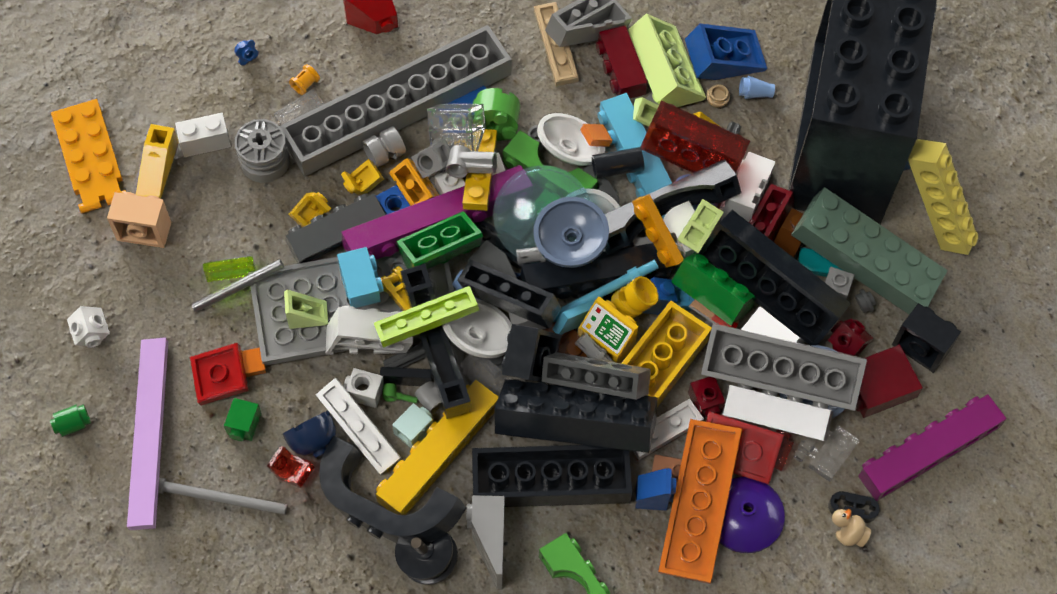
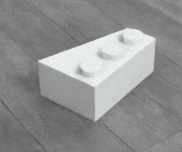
[326,306,413,355]

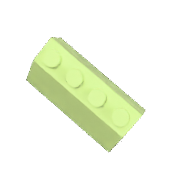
[628,13,706,108]

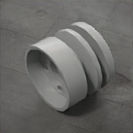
[235,119,290,183]

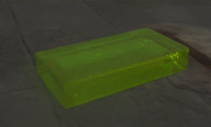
[203,256,256,282]

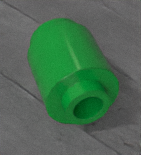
[50,404,91,437]

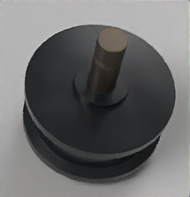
[395,532,458,585]

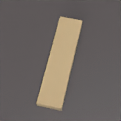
[534,2,579,86]

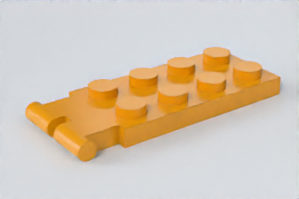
[51,99,126,214]

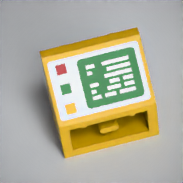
[578,297,638,363]

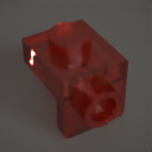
[267,446,315,488]

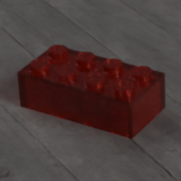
[640,100,750,173]

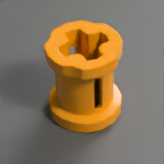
[289,64,320,96]

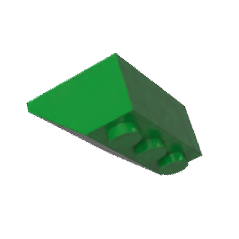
[396,211,483,270]
[671,252,755,326]

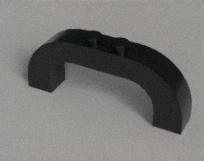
[319,436,467,546]

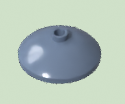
[533,197,609,268]

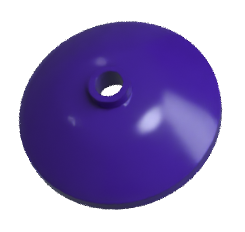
[720,477,785,553]

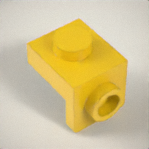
[341,159,384,195]
[288,192,331,227]

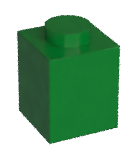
[224,398,262,441]

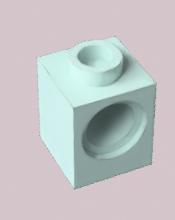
[392,403,433,448]

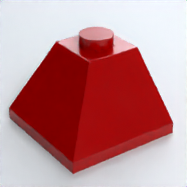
[343,0,398,34]

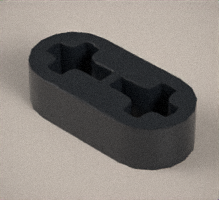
[828,491,880,523]

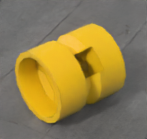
[611,276,659,319]

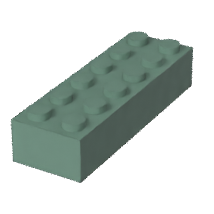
[791,187,948,314]

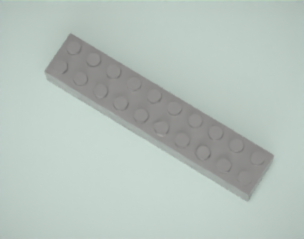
[280,25,512,177]

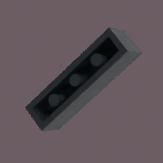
[457,260,561,329]

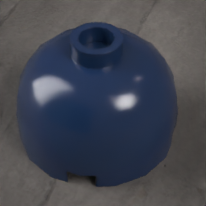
[282,411,336,458]

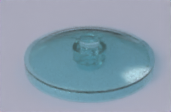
[493,165,590,263]

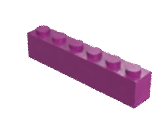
[858,394,1007,501]

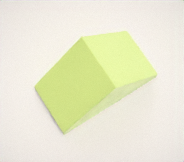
[284,289,328,329]

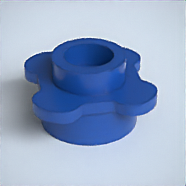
[234,40,259,65]

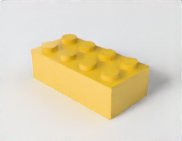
[621,301,712,407]

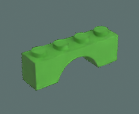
[503,131,598,198]
[538,533,610,594]

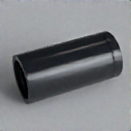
[591,147,644,179]

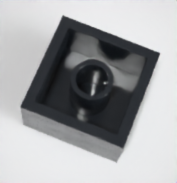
[892,303,961,373]
[502,324,562,384]

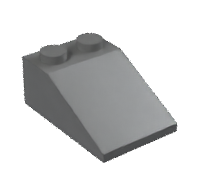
[466,495,504,589]

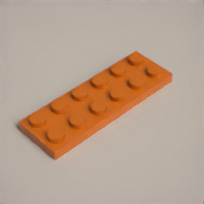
[658,419,742,584]

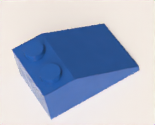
[685,23,767,80]

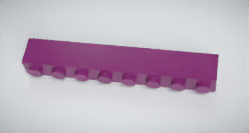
[341,165,533,260]

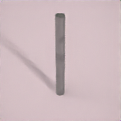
[191,259,284,312]

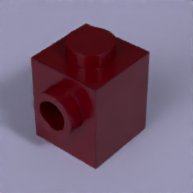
[688,376,725,418]

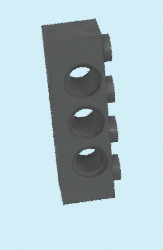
[542,352,651,400]

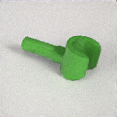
[383,383,417,404]

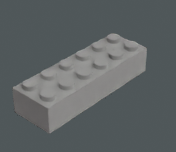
[701,323,867,411]

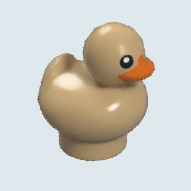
[832,509,871,547]

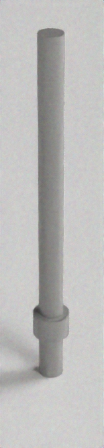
[158,477,287,515]

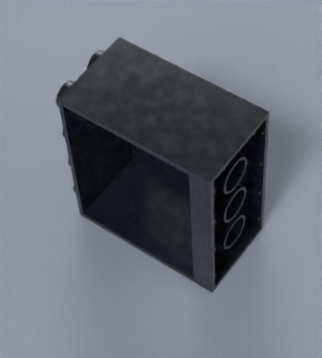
[788,0,937,225]

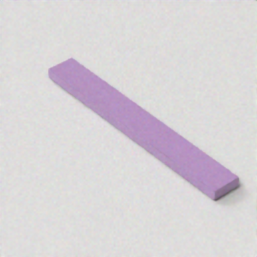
[127,338,168,530]

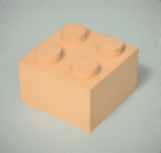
[107,192,172,248]

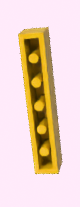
[376,380,498,515]

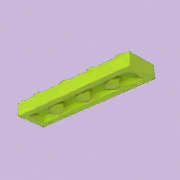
[374,286,480,348]

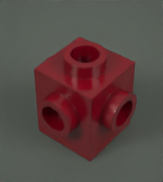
[828,318,874,357]

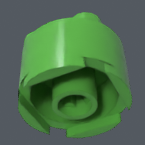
[470,88,520,141]

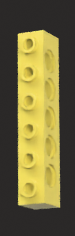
[908,139,978,255]

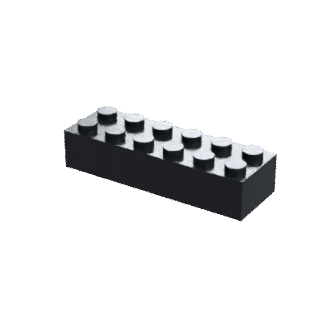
[697,210,851,346]
[494,379,658,453]
[472,445,632,507]

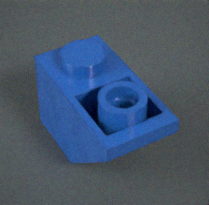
[635,468,676,511]

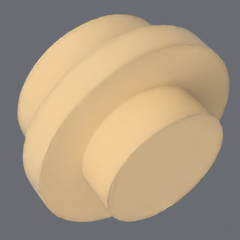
[706,84,730,107]

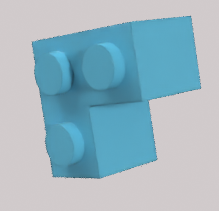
[337,247,384,308]

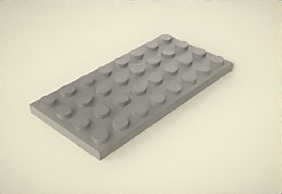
[248,251,454,366]

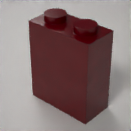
[855,345,923,418]

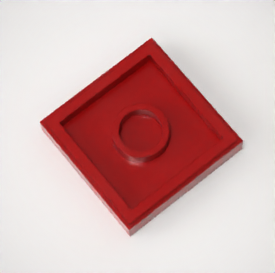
[190,343,248,405]

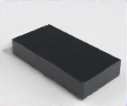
[380,367,432,386]

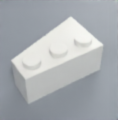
[720,152,775,222]

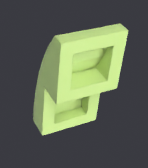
[677,199,724,253]

